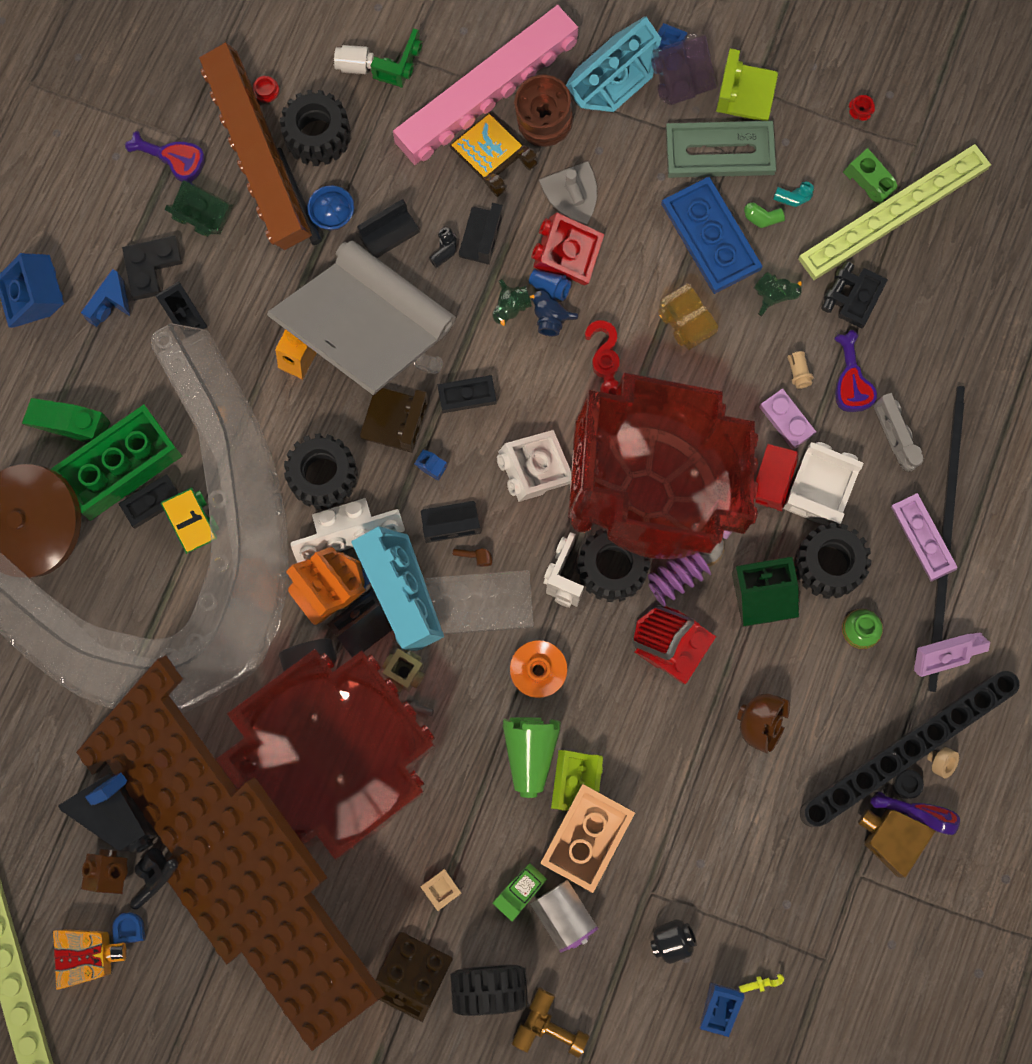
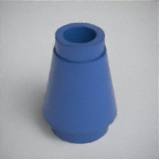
[529,269,571,301]

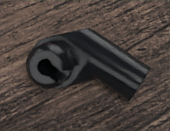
[429,227,457,268]

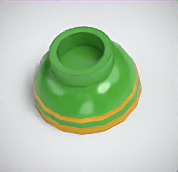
[842,609,883,649]

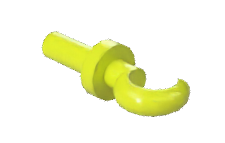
[739,974,784,993]

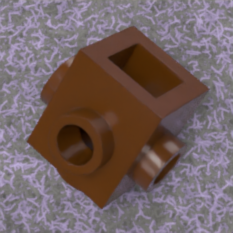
[81,849,128,894]

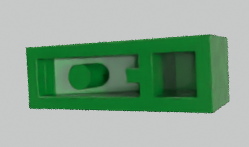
[22,398,110,443]

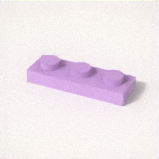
[891,493,958,582]

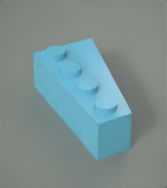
[351,526,444,651]

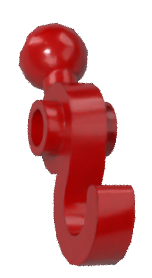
[584,320,622,400]

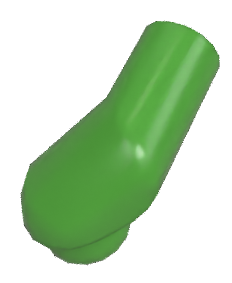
[744,202,785,228]

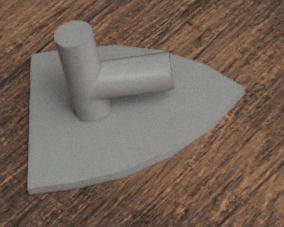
[539,161,597,225]

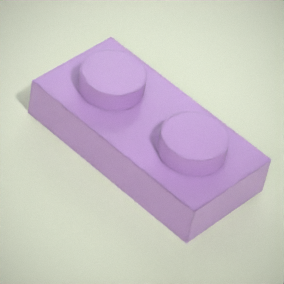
[759,389,816,450]

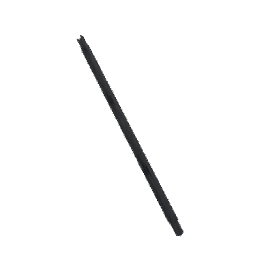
[928,386,965,692]

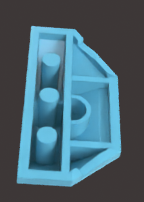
[566,16,661,112]

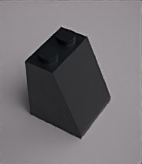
[58,773,159,853]

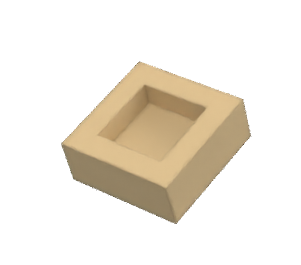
[421,869,462,911]

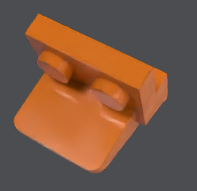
[286,547,366,625]

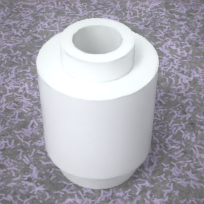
[334,45,374,74]

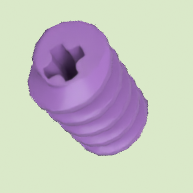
[648,547,711,607]

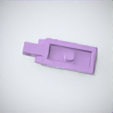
[914,633,990,677]

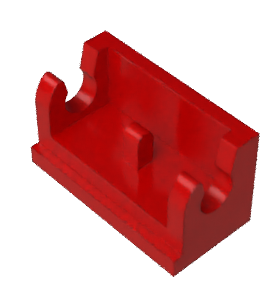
[751,444,798,511]

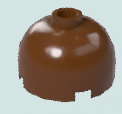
[737,694,790,754]

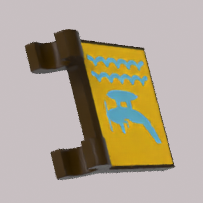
[450,112,538,197]

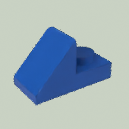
[81,269,130,327]

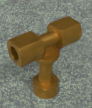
[512,987,589,1058]

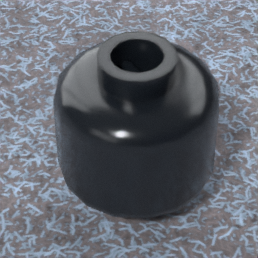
[650,919,697,964]

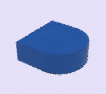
[112,912,145,944]

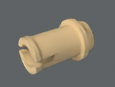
[787,351,814,389]

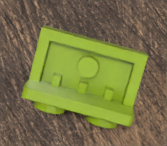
[551,750,603,811]

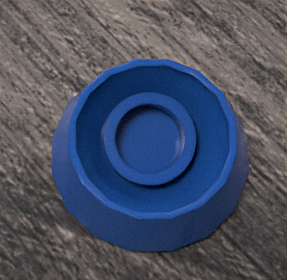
[307,185,354,231]

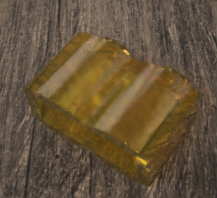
[658,284,718,350]

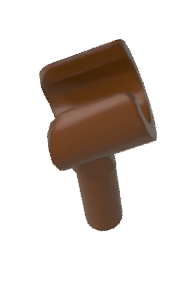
[452,548,492,567]

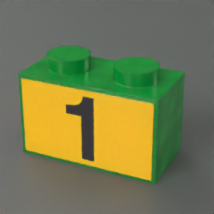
[161,487,220,554]

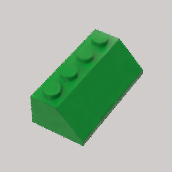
[51,404,183,521]

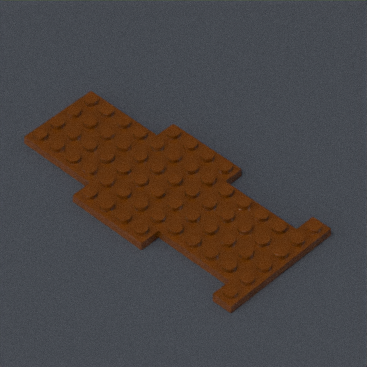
[76,655,385,1051]

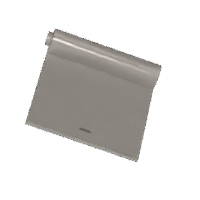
[267,241,456,395]

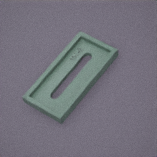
[666,121,776,178]

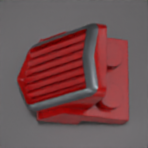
[633,606,716,684]

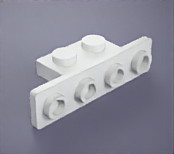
[290,498,405,563]

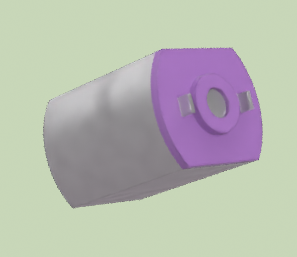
[530,880,598,953]

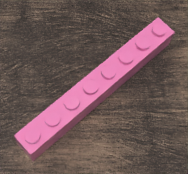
[393,5,578,165]

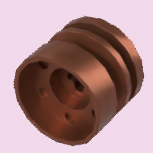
[514,74,573,147]

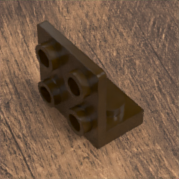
[360,388,428,453]
[376,932,453,1022]

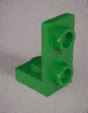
[371,28,423,88]

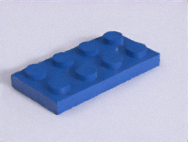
[661,177,763,294]

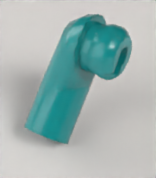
[773,182,814,207]

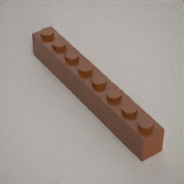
[199,42,312,250]

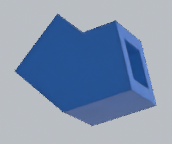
[414,450,447,481]

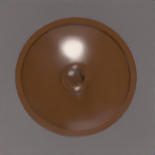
[0,464,81,578]

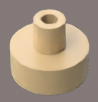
[928,747,959,779]

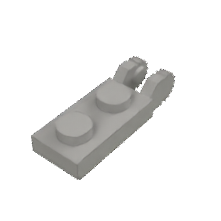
[873,393,924,472]

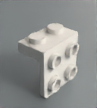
[543,532,584,608]

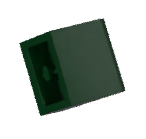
[732,557,799,627]

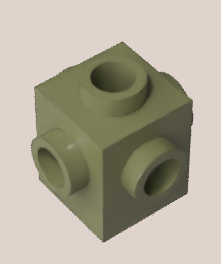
[382,649,425,692]

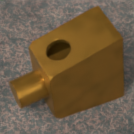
[858,809,936,878]

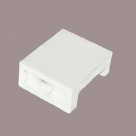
[783,442,864,527]

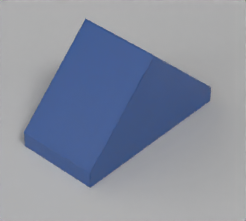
[700,982,745,1037]

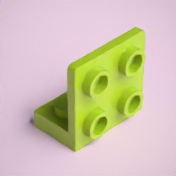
[716,48,778,121]

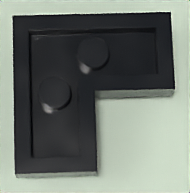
[122,235,182,301]

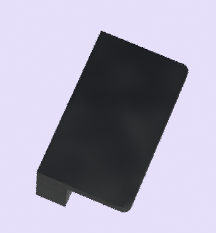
[357,199,420,258]
[459,203,503,265]
[420,501,481,543]
[327,590,393,658]

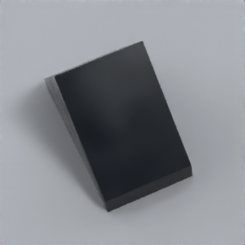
[155,281,208,341]

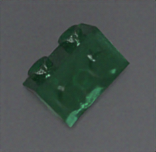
[164,180,233,237]

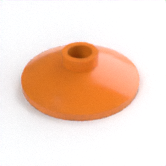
[510,641,567,698]

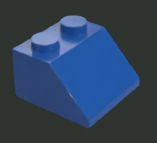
[0,253,64,328]

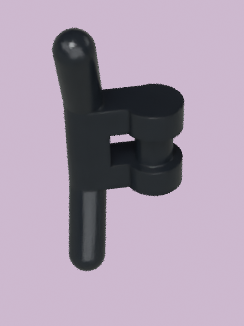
[130,848,178,910]

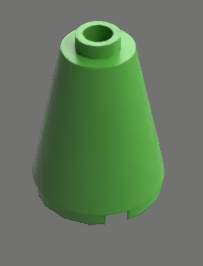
[503,717,561,798]

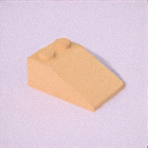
[540,784,635,893]

